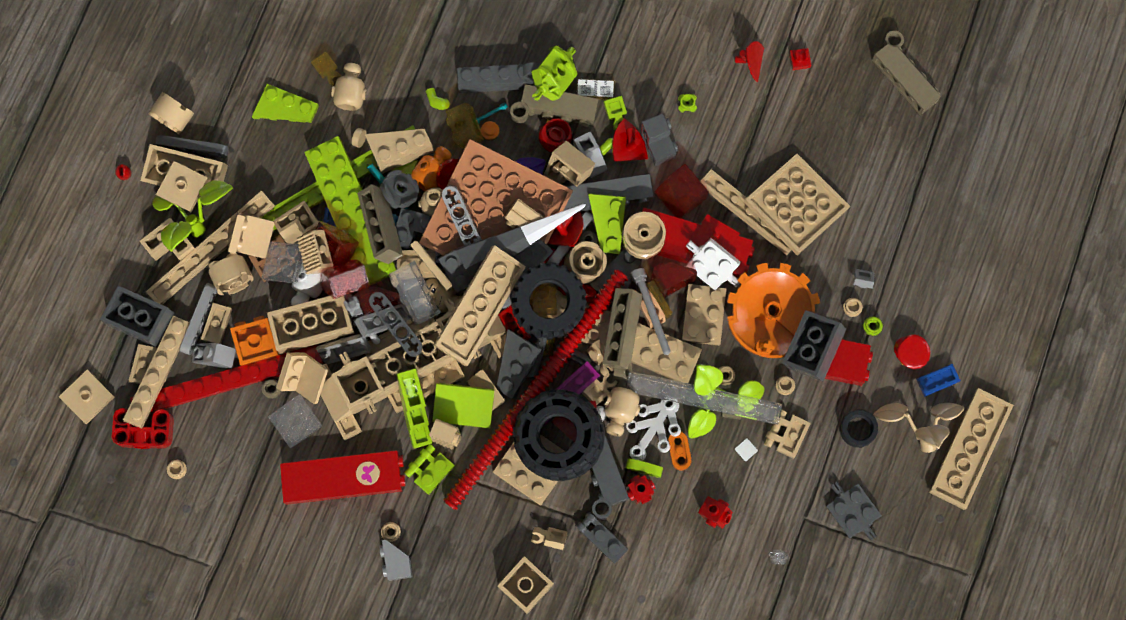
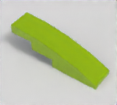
[396,368,432,449]

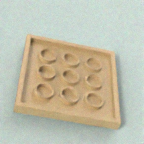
[744,154,850,256]

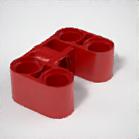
[112,408,174,449]

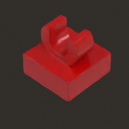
[789,48,812,70]

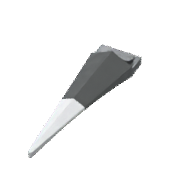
[438,204,586,293]

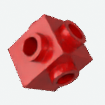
[626,475,655,505]
[698,496,733,529]

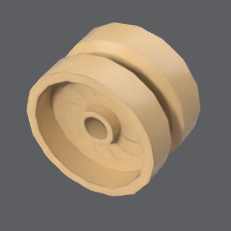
[623,212,666,259]

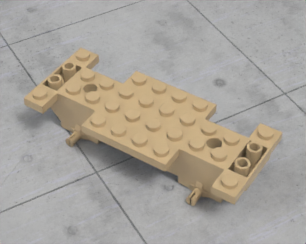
[320,291,507,441]

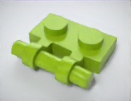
[404,444,455,495]

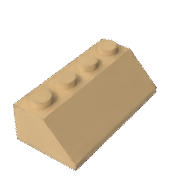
[140,144,228,186]

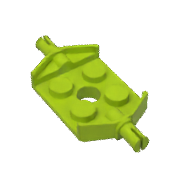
[531,46,577,101]

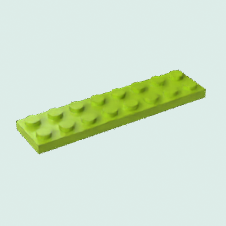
[304,136,397,288]

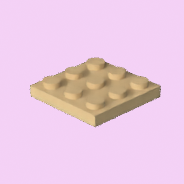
[493,434,565,506]

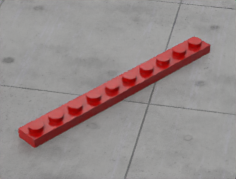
[130,344,323,414]

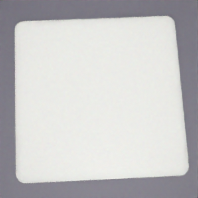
[735,438,758,461]

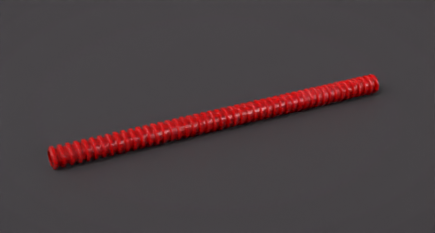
[443,269,628,510]

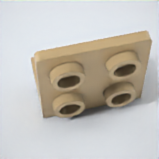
[228,212,275,258]
[276,353,328,404]

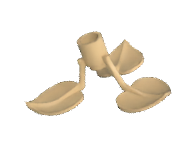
[873,403,964,453]

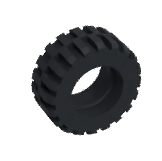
[511,262,587,339]

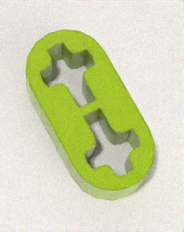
[625,458,663,478]

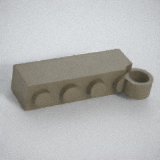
[872,31,941,116]
[510,84,599,127]
[357,184,403,264]
[602,288,643,381]

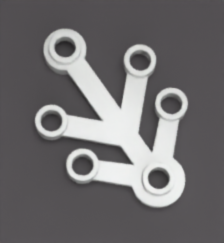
[626,395,681,461]

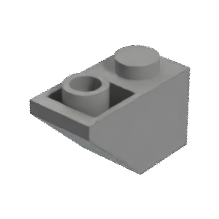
[573,132,607,178]
[192,343,236,368]
[379,540,413,581]

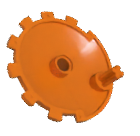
[727,263,820,358]

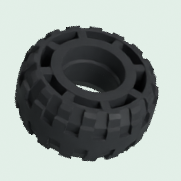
[513,389,605,481]

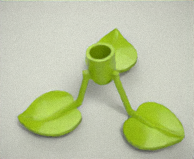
[152,180,233,252]
[688,365,764,438]

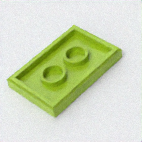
[432,383,495,428]

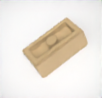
[467,369,505,411]

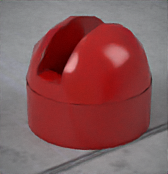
[115,164,132,180]

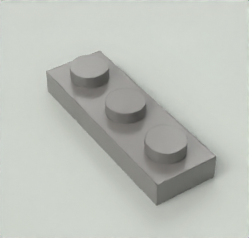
[354,303,412,338]

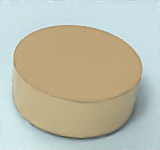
[352,128,366,148]

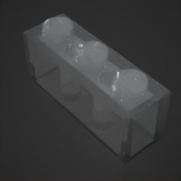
[390,261,441,325]

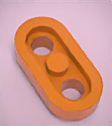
[668,431,691,471]

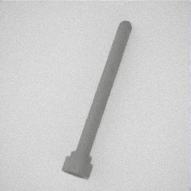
[630,268,671,355]

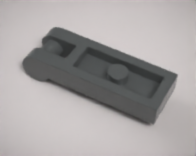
[575,511,628,564]

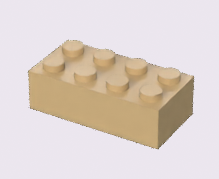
[267,293,355,354]

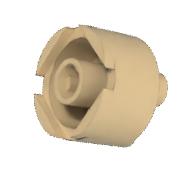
[148,92,194,134]
[564,241,607,284]
[208,253,253,295]

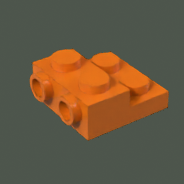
[230,316,279,366]

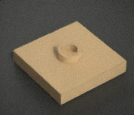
[156,161,209,212]
[59,370,115,424]

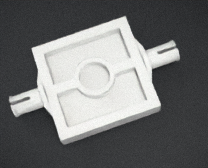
[685,238,740,290]

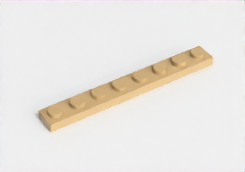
[146,191,275,305]

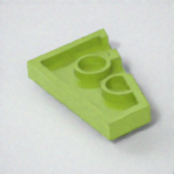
[252,84,319,123]
[587,193,626,254]

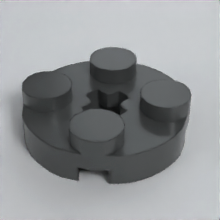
[380,170,419,209]

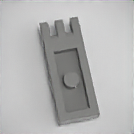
[316,334,371,364]

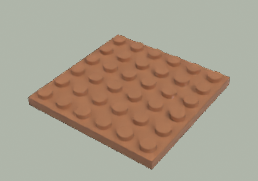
[419,139,573,255]

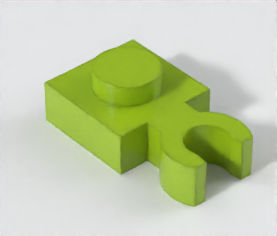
[603,96,627,130]

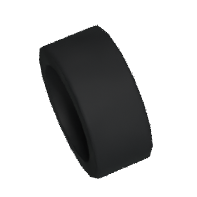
[840,410,878,448]

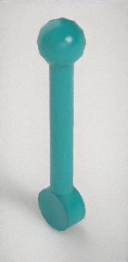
[472,103,508,125]

